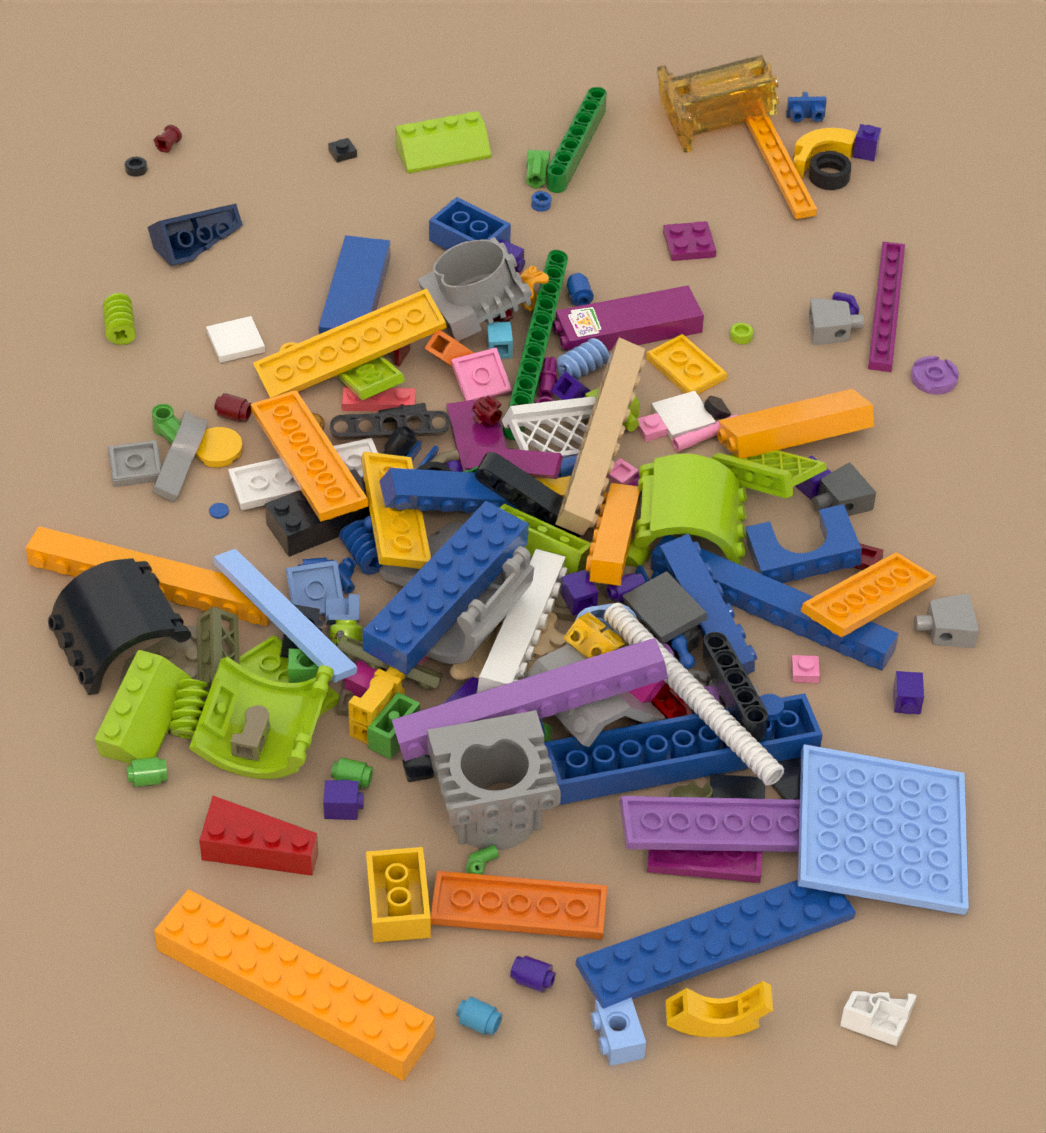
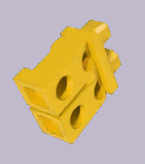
[563,612,628,658]
[348,666,405,745]

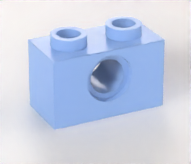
[591,998,646,1066]

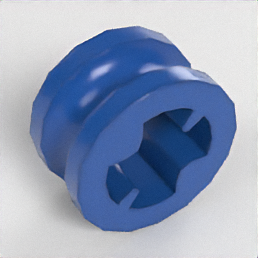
[531,191,552,212]

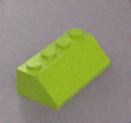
[395,111,491,173]
[94,649,192,765]

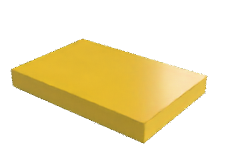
[645,334,728,395]

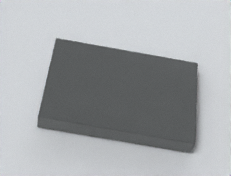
[622,571,708,644]

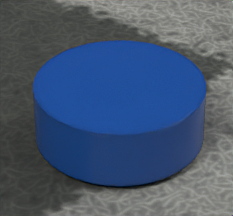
[760,694,784,721]

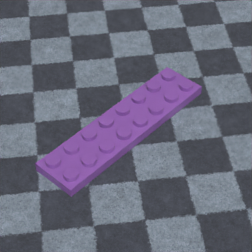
[619,796,800,852]

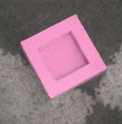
[637,413,668,442]
[606,458,639,485]
[791,655,820,683]

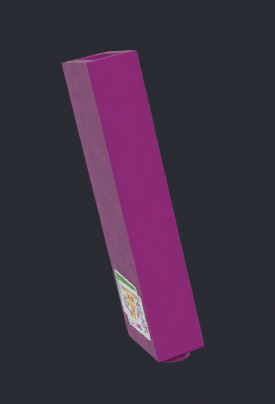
[552,285,704,352]

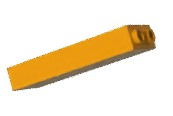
[717,389,874,459]

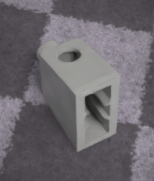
[808,298,864,345]
[914,594,979,648]

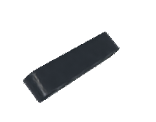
[330,411,450,440]
[475,452,580,538]
[702,632,768,742]

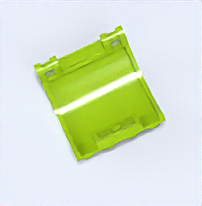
[634,454,747,566]
[189,656,334,779]

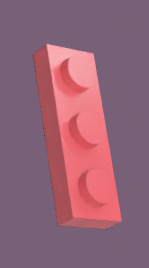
[342,387,415,411]

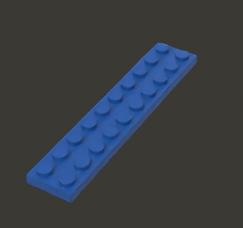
[575,880,856,1009]

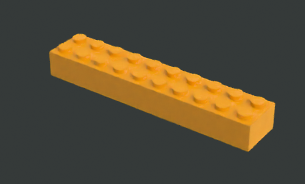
[154,889,435,1081]

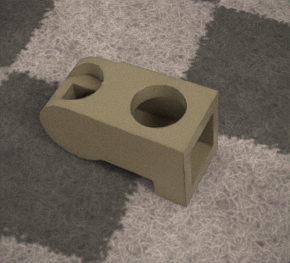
[231,705,270,761]

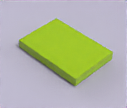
[337,356,405,400]

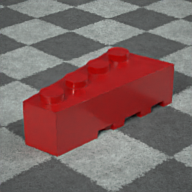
[199,795,318,876]

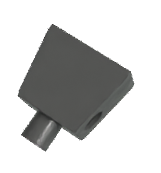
[812,462,876,516]

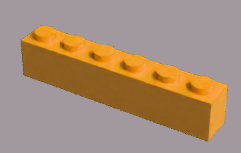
[586,483,640,586]

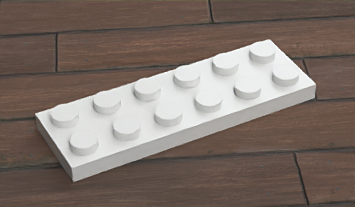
[228,438,378,511]

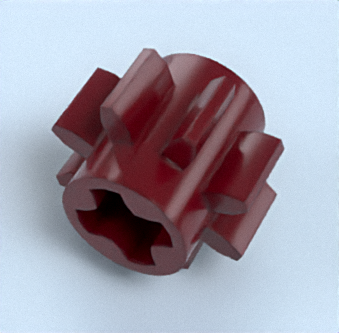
[472,395,502,427]

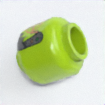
[329,620,363,646]

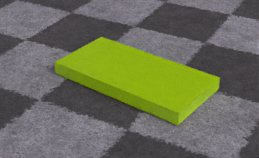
[239,635,340,716]

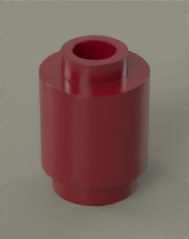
[214,393,252,422]

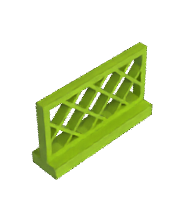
[712,450,827,499]

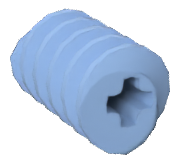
[556,338,610,380]

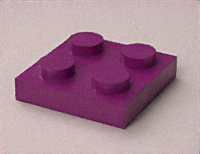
[663,221,716,261]

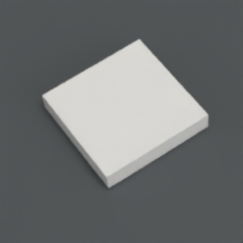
[206,316,265,363]
[651,391,716,441]

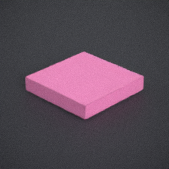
[451,347,512,401]

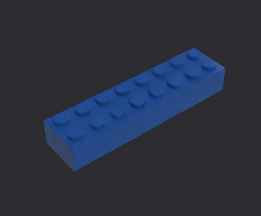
[363,501,529,675]

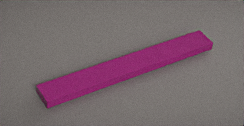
[868,242,905,372]

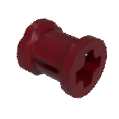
[154,124,182,153]

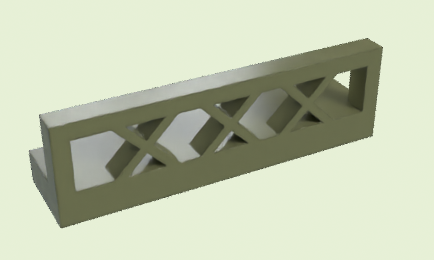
[197,606,240,711]

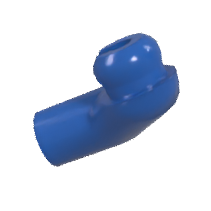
[338,557,356,594]

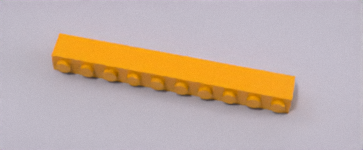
[25,526,278,626]

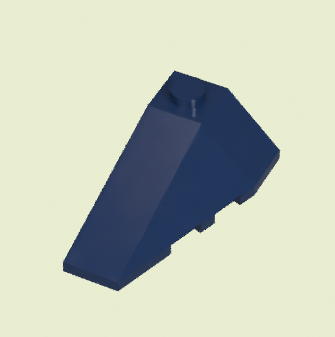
[147,203,243,266]

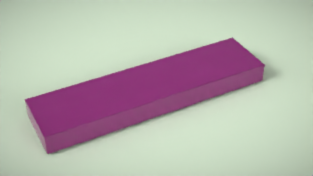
[465,446,563,479]

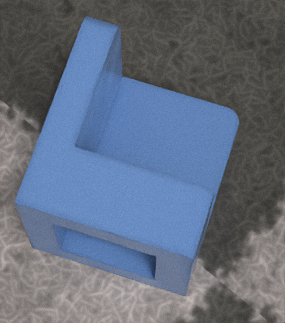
[325,594,359,625]

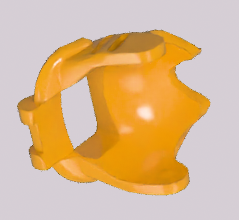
[520,265,549,312]

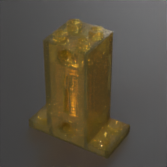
[657,55,779,153]

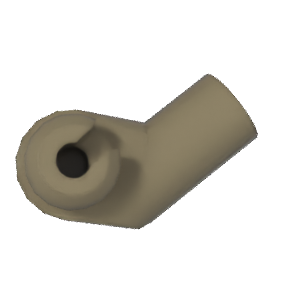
[430,449,460,464]

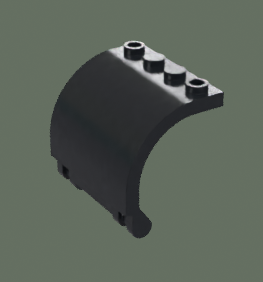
[48,558,191,695]

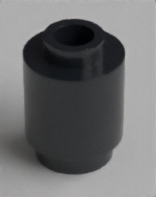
[383,426,417,457]

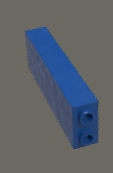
[319,235,391,334]

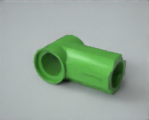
[526,149,550,189]
[152,404,181,445]

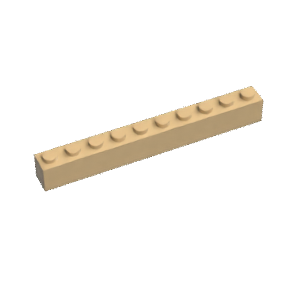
[555,337,646,536]

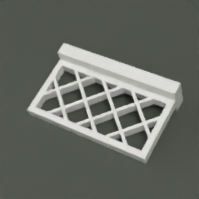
[502,396,595,458]

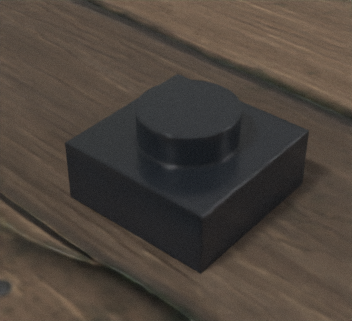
[328,138,357,163]

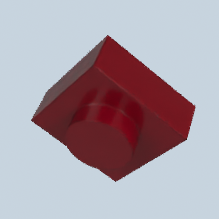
[852,543,884,570]

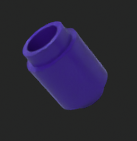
[606,572,646,603]
[510,956,556,993]

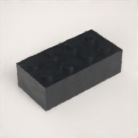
[265,469,370,557]

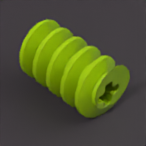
[103,293,136,345]
[169,679,209,739]

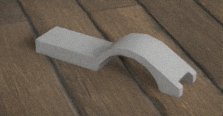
[152,410,208,502]

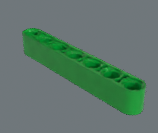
[547,87,607,193]

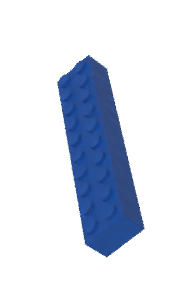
[544,693,823,805]

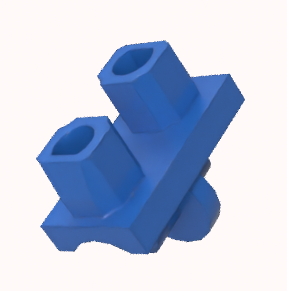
[786,92,827,122]

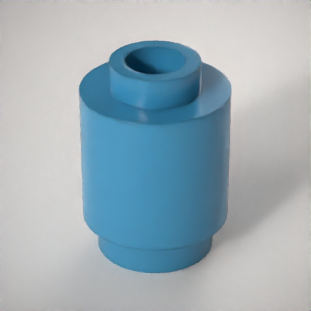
[456,996,503,1035]

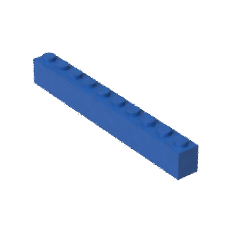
[650,535,899,671]

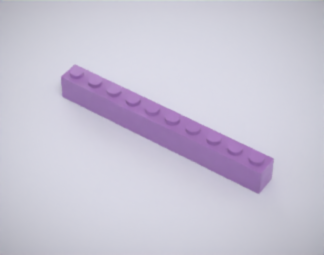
[392,638,668,761]

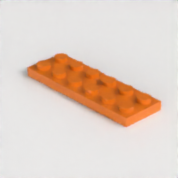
[430,871,607,940]

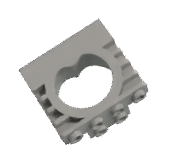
[417,237,532,342]

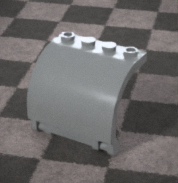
[425,546,534,664]

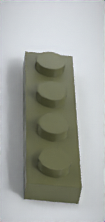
[337,635,443,689]

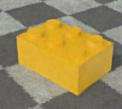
[366,847,431,943]

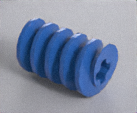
[339,520,383,575]

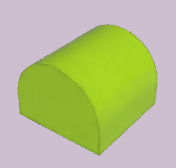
[625,539,650,567]

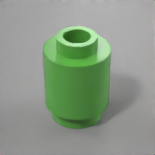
[127,757,168,787]
[331,757,373,790]

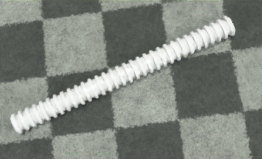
[604,603,784,785]

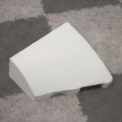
[840,991,917,1046]

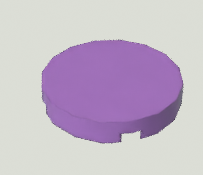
[911,356,959,394]

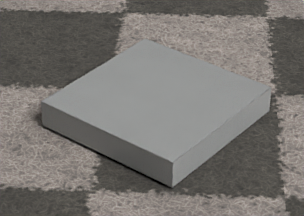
[108,440,161,487]

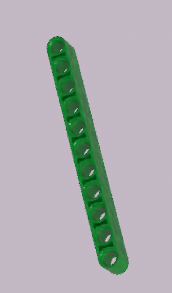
[502,250,568,440]

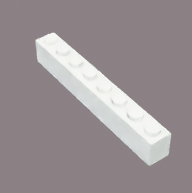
[477,549,568,693]

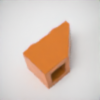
[424,330,474,368]

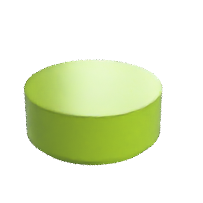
[730,323,754,344]

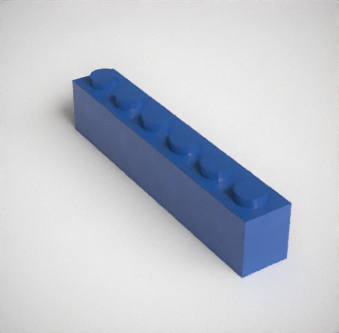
[379,468,522,513]
[660,534,757,674]

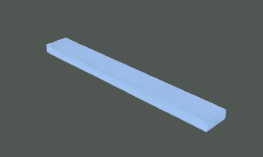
[213,549,357,683]

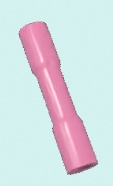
[672,414,738,452]

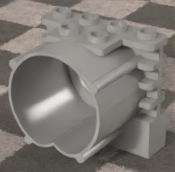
[427,710,561,850]

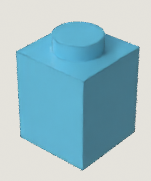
[487,322,513,359]

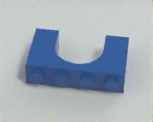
[746,504,862,583]

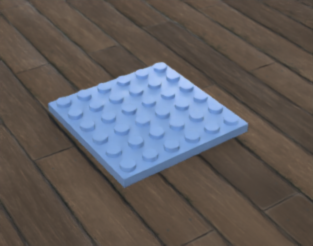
[798,744,969,915]

